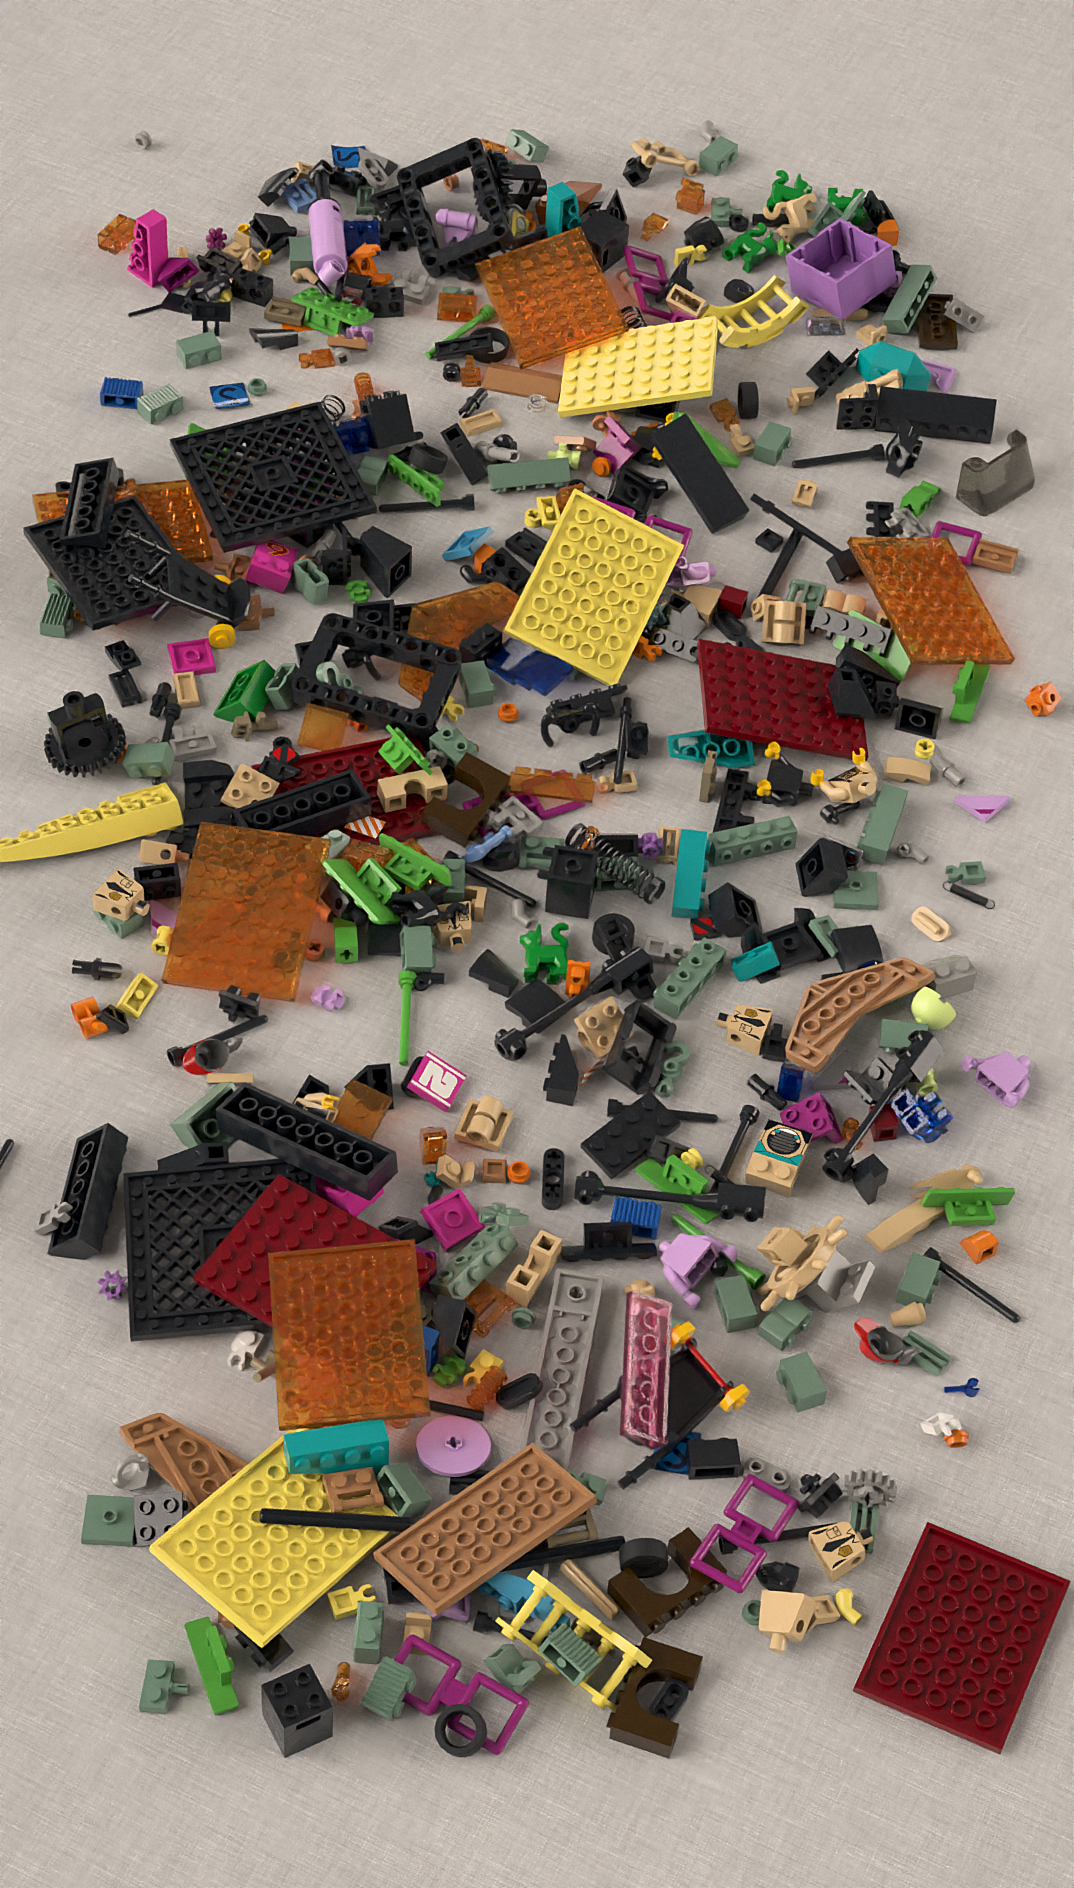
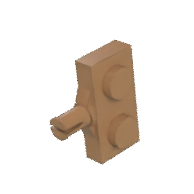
[553,436,597,452]
[214,553,252,583]
[238,595,275,631]

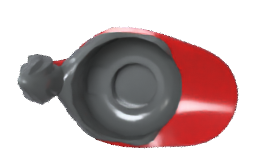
[182,1037,243,1076]
[854,1317,921,1366]

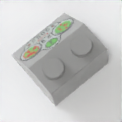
[920,955,977,999]

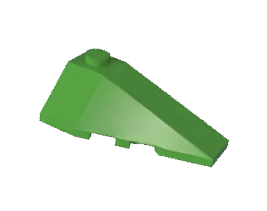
[670,412,739,469]

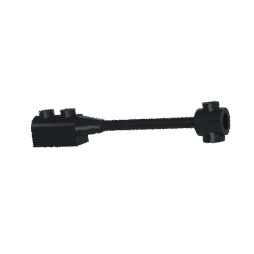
[494,947,654,1060]
[822,1030,945,1182]
[574,1171,766,1222]

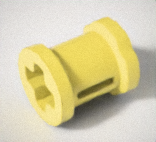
[151,925,176,956]

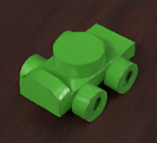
[345,580,370,603]
[433,1354,467,1388]

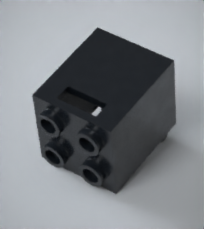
[570,209,629,276]
[359,390,423,449]
[537,845,599,919]
[261,1663,333,1758]

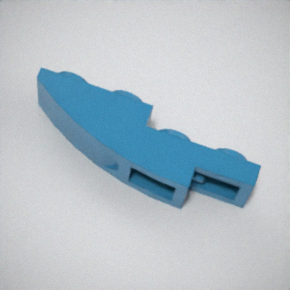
[478,1572,570,1632]

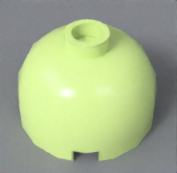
[911,987,957,1030]

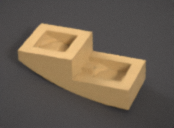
[884,757,931,786]

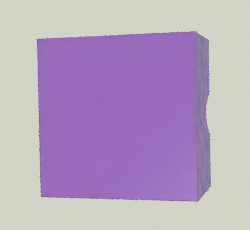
[786,218,897,320]

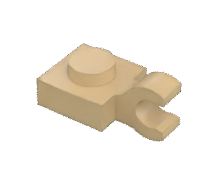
[240,248,263,273]
[729,424,755,458]
[598,770,638,793]
[624,1279,656,1306]

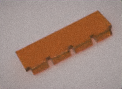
[509,766,596,803]

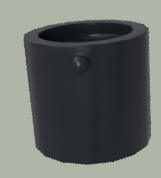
[344,272,372,300]

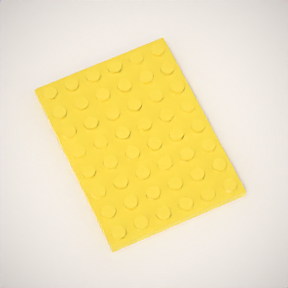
[558,317,718,418]
[503,488,684,686]
[149,1428,398,1648]

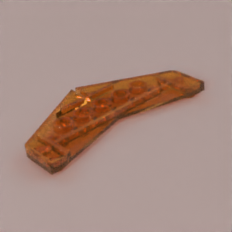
[398,582,520,702]

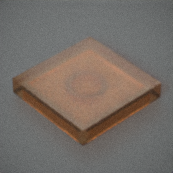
[297,703,349,751]
[333,1079,393,1140]

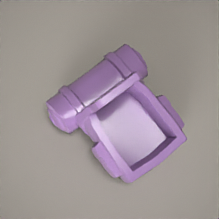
[436,208,478,248]

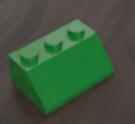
[213,660,275,723]

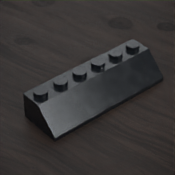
[875,386,997,444]
[233,769,371,857]
[47,1123,129,1260]

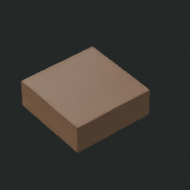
[482,1159,507,1184]

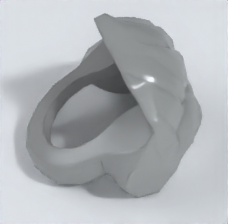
[111,1453,149,1491]

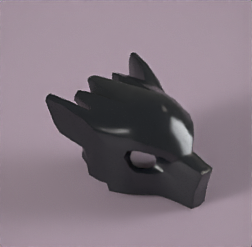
[885,417,923,478]

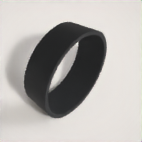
[469,327,510,364]

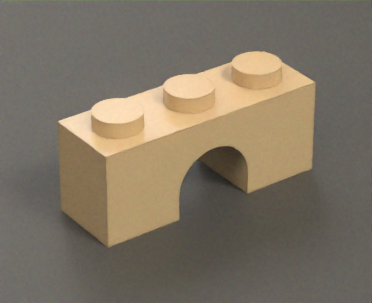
[378,766,448,813]
[506,1230,562,1307]

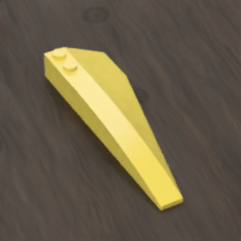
[0,783,183,862]

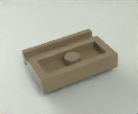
[264,296,307,326]
[699,750,718,803]

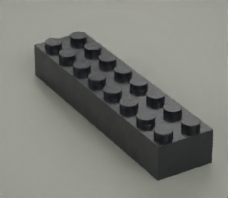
[215,1082,398,1201]

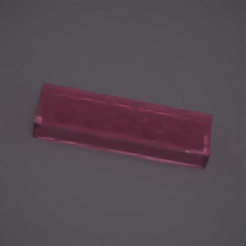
[620,1291,672,1450]

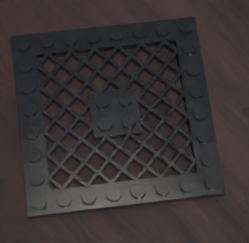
[170,401,377,553]
[123,1158,317,1342]

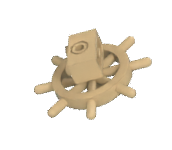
[756,1214,848,1311]

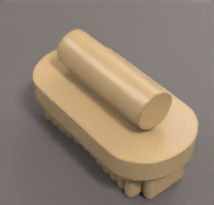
[912,907,952,942]

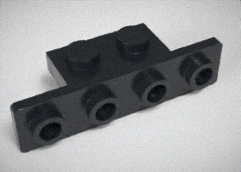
[806,348,860,398]
[545,683,628,724]
[561,1221,657,1262]

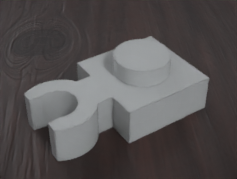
[643,936,683,964]
[34,1202,73,1236]

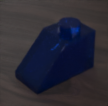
[777,1063,806,1103]

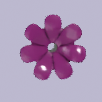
[206,227,227,251]

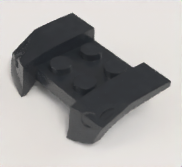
[607,464,668,523]
[183,760,238,830]
[740,908,832,984]

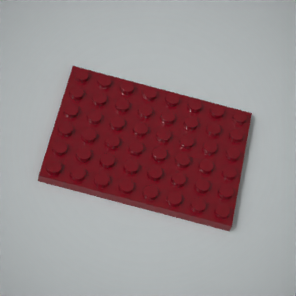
[697,639,869,761]
[251,737,443,865]
[193,1174,437,1374]
[853,1522,1071,1755]

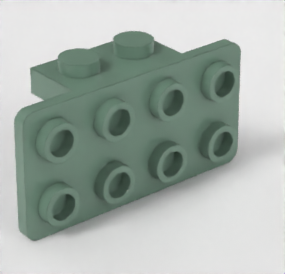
[808,191,866,237]

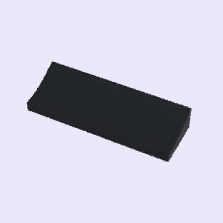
[649,413,749,534]
[60,457,119,549]

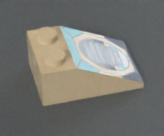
[746,1119,813,1197]

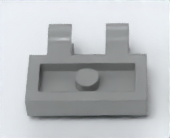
[389,268,429,305]
[885,507,931,542]
[169,721,216,761]
[490,796,544,842]

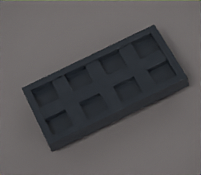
[580,1090,681,1180]

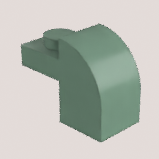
[484,1644,542,1694]

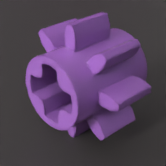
[638,832,663,859]
[98,1270,128,1301]

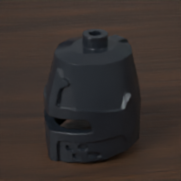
[684,216,725,252]

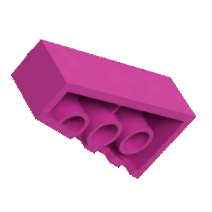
[127,209,168,288]

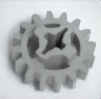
[841,1469,897,1508]

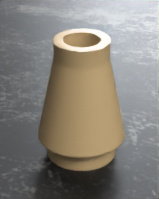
[889,1301,927,1327]

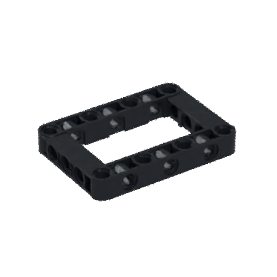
[397,138,514,278]
[292,613,462,741]

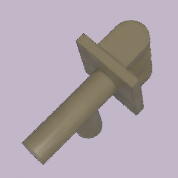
[231,712,278,742]
[250,1350,295,1383]

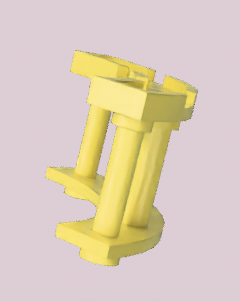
[697,275,810,348]
[495,1570,652,1712]

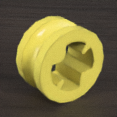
[524,508,542,528]
[914,739,935,760]
[681,1148,703,1170]

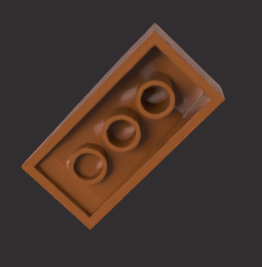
[535,181,602,225]

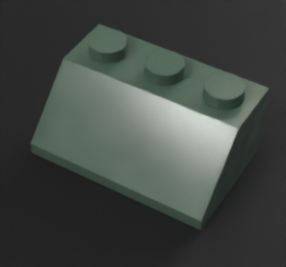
[170,1082,237,1148]

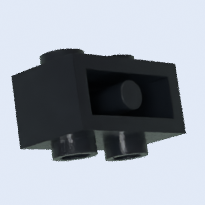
[459,623,503,664]
[133,863,181,901]

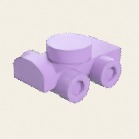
[346,326,374,343]
[311,984,345,1011]

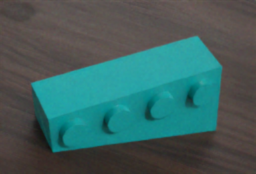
[545,182,582,259]
[671,829,711,919]
[283,1418,389,1474]

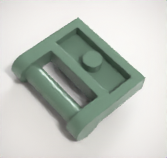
[786,579,826,617]
[519,836,565,869]

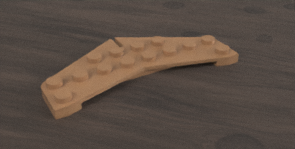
[785,958,935,1074]
[119,1413,248,1512]

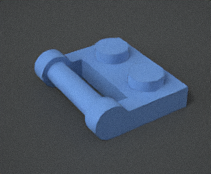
[281,179,317,214]
[461,825,513,864]

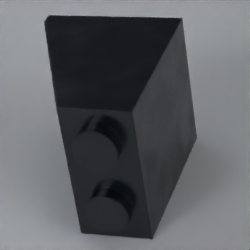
[359,526,412,599]

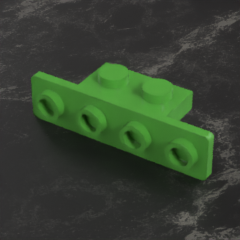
[388,454,444,507]
[950,660,991,724]
[378,725,433,775]
[379,833,452,890]
[635,1155,719,1224]
[921,1187,1015,1226]
[184,1617,239,1715]

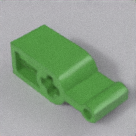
[900,480,941,519]
[333,916,358,963]

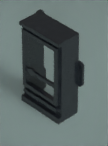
[602,999,677,1095]

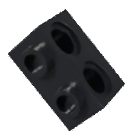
[231,268,273,307]
[364,287,404,318]
[481,547,532,597]

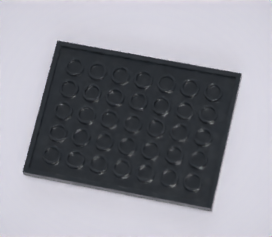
[23,496,181,631]

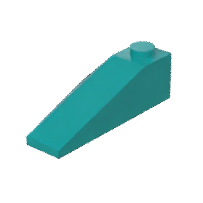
[667,729,755,768]

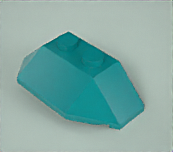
[855,341,931,391]

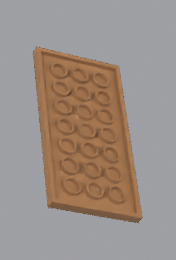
[373,1443,597,1616]

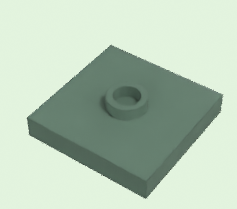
[833,871,878,910]
[81,1495,135,1547]

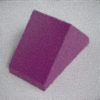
[158,257,200,292]

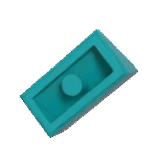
[731,942,779,982]

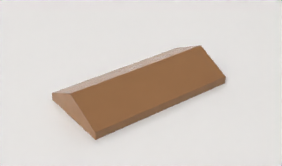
[482,362,563,404]

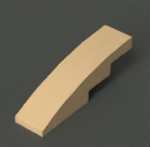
[865,1197,946,1253]

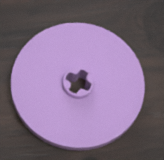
[416,1416,491,1477]

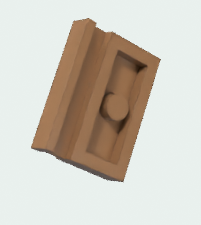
[327,334,369,351]
[972,539,1019,574]

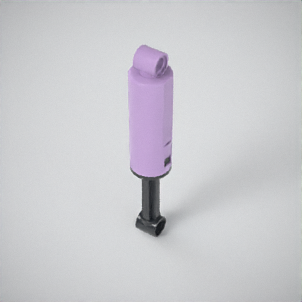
[308,159,347,286]

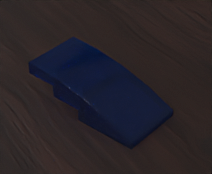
[485,638,573,696]

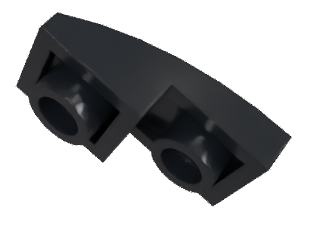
[105,640,141,672]

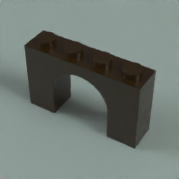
[421,752,511,848]
[607,1527,727,1638]
[606,1637,703,1759]

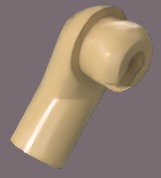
[291,268,320,286]

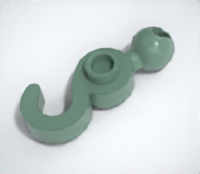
[316,661,364,695]
[656,1040,690,1098]

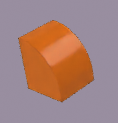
[876,219,899,246]
[474,543,496,574]
[960,1230,999,1264]

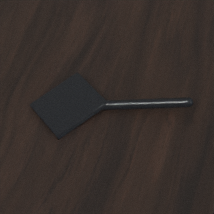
[128,292,186,317]

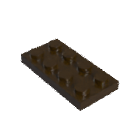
[916,294,958,350]

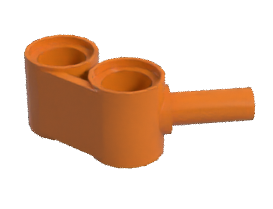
[71,996,108,1039]

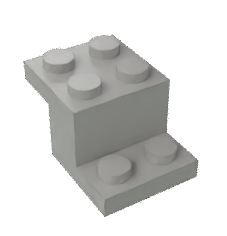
[795,1249,875,1313]

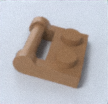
[322,1467,384,1513]

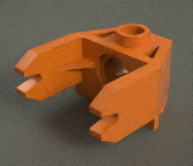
[346,243,393,286]

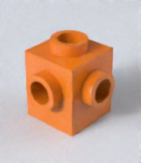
[1025,682,1062,716]

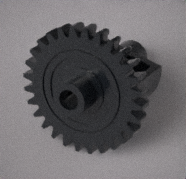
[473,150,547,222]
[44,691,127,778]

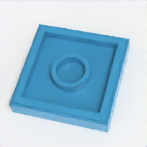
[442,526,494,561]

